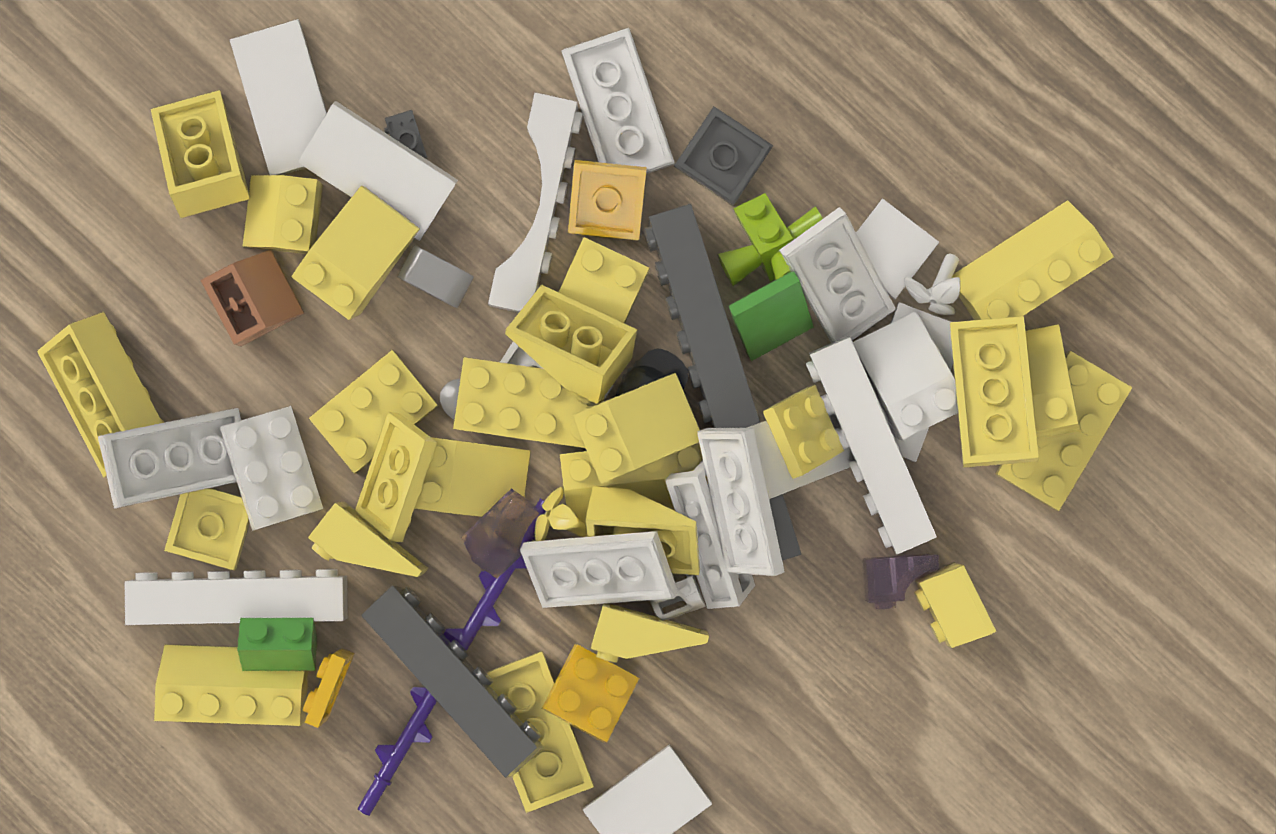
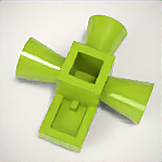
[717,193,823,286]

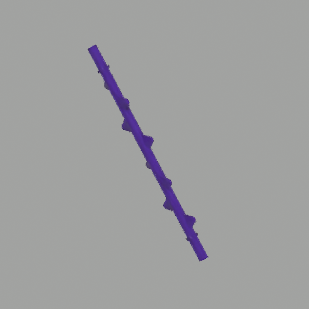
[357,498,546,816]

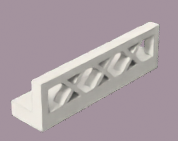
[665,460,755,609]

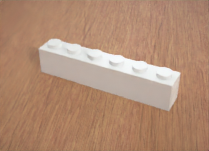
[806,336,937,554]
[125,569,348,625]

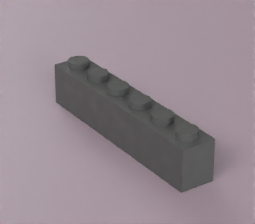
[361,585,544,778]

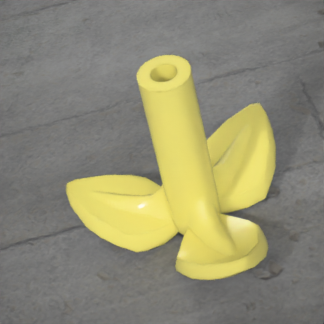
[534,487,588,541]

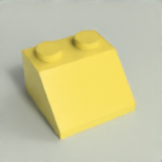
[243,175,323,254]
[914,562,996,648]

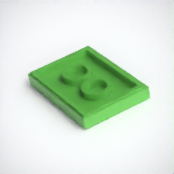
[729,271,814,361]

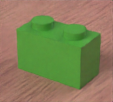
[237,618,317,671]

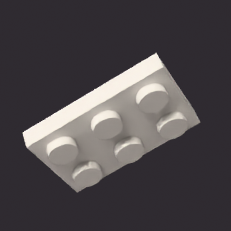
[220,406,323,531]

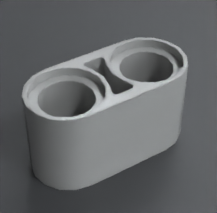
[397,245,474,308]

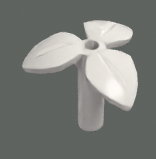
[904,254,960,315]

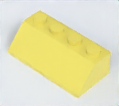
[952,200,1114,320]
[37,312,164,477]
[560,443,708,523]
[154,644,308,726]

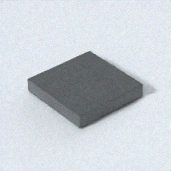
[674,106,773,206]

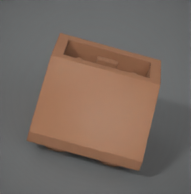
[200,250,305,347]

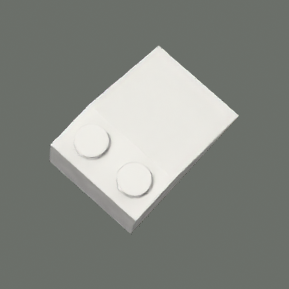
[853,312,958,440]

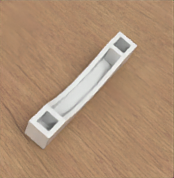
[488,93,583,313]

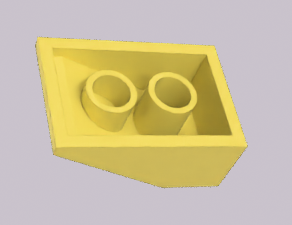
[151,90,250,218]
[291,186,420,320]
[559,237,650,323]
[505,285,637,404]
[1025,324,1080,438]
[572,373,700,484]
[414,437,531,521]
[585,487,700,575]
[308,502,428,577]
[591,603,709,663]

